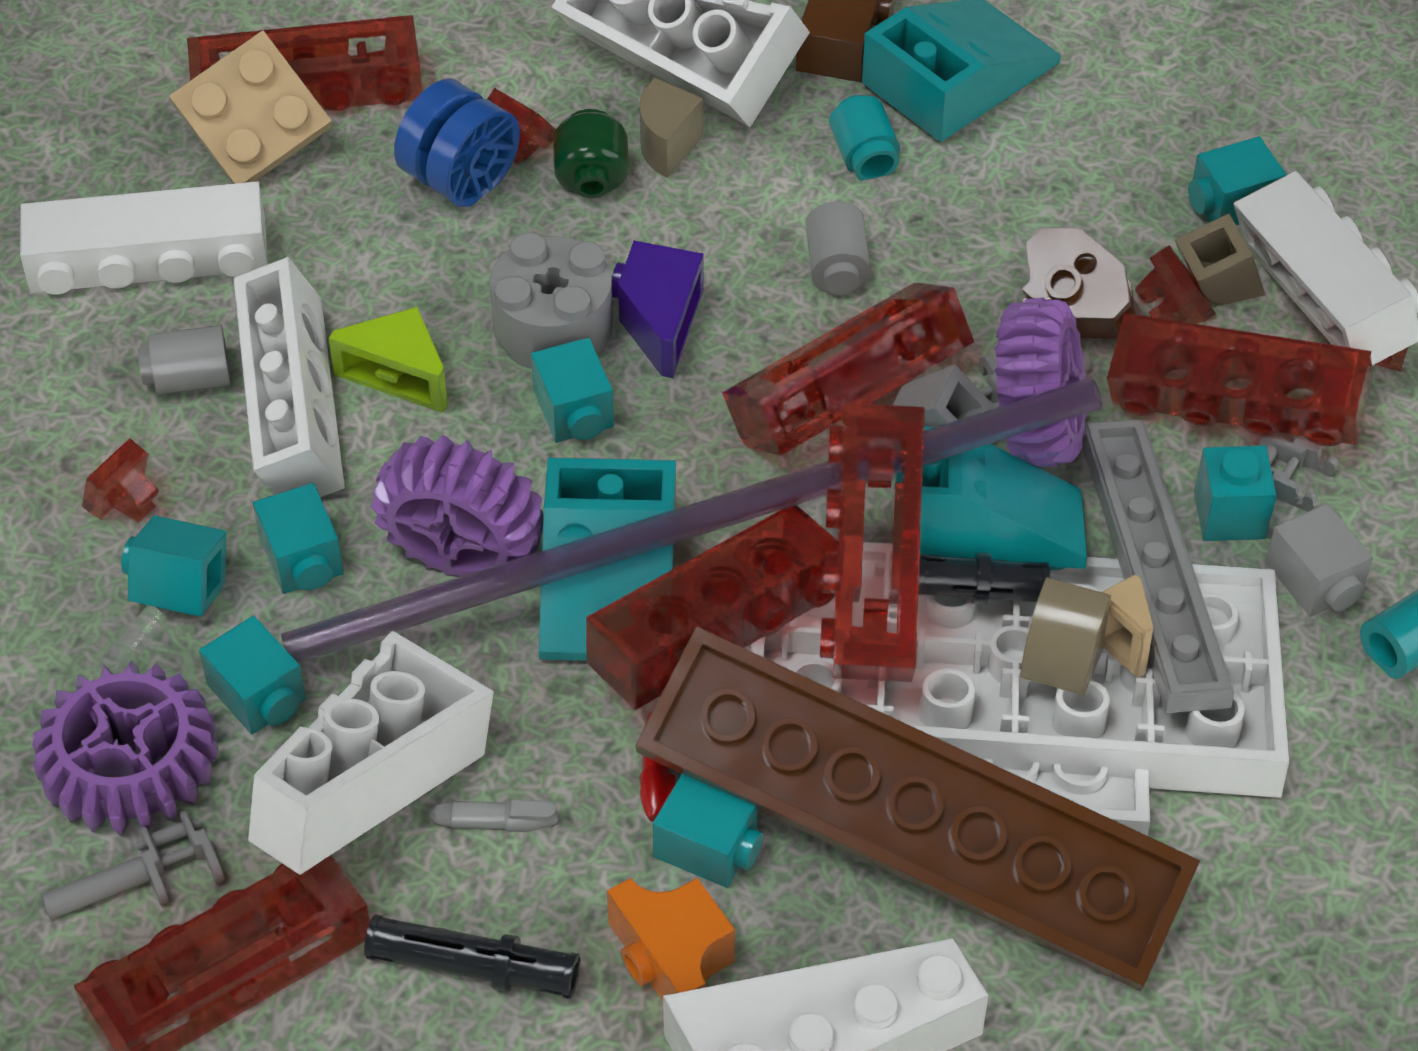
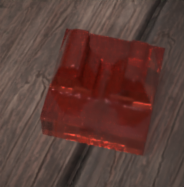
[487,88,555,164]
[1135,245,1216,327]
[82,438,159,523]

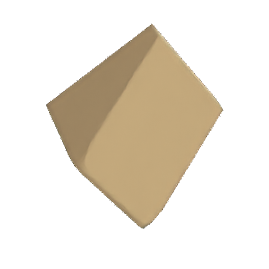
[1102,575,1153,678]

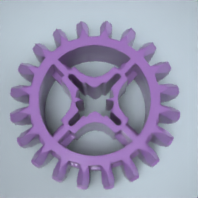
[994,297,1088,468]
[370,435,544,584]
[32,661,218,836]

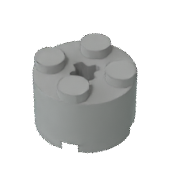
[489,232,613,369]

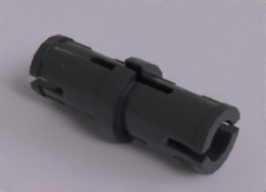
[914,553,1050,605]

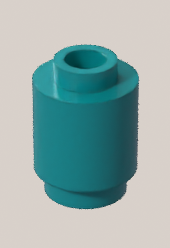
[829,95,900,181]

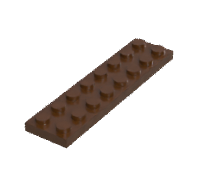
[635,626,1200,991]

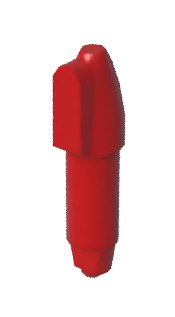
[639,711,676,822]

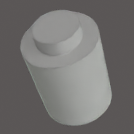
[806,202,871,295]
[138,325,231,395]

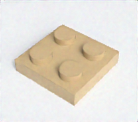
[169,30,333,184]

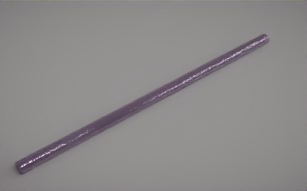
[281,378,1102,663]

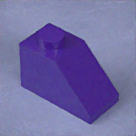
[611,240,704,378]

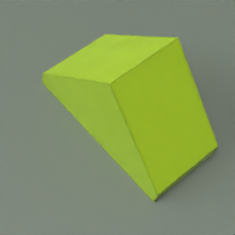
[329,307,448,413]

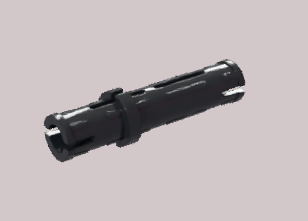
[364,914,581,999]

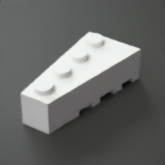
[551,0,810,128]
[248,630,494,875]
[663,938,988,1051]

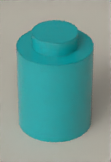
[1360,589,1418,679]

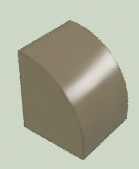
[640,77,703,178]
[1174,214,1265,304]
[1020,577,1111,696]

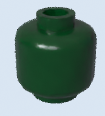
[553,109,629,198]

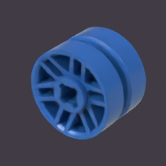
[394,79,520,207]

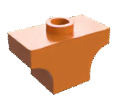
[607,878,735,1001]

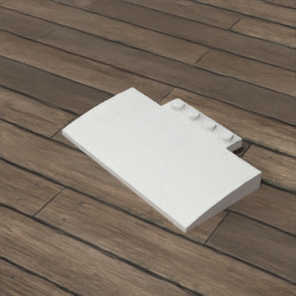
[750,535,1289,836]

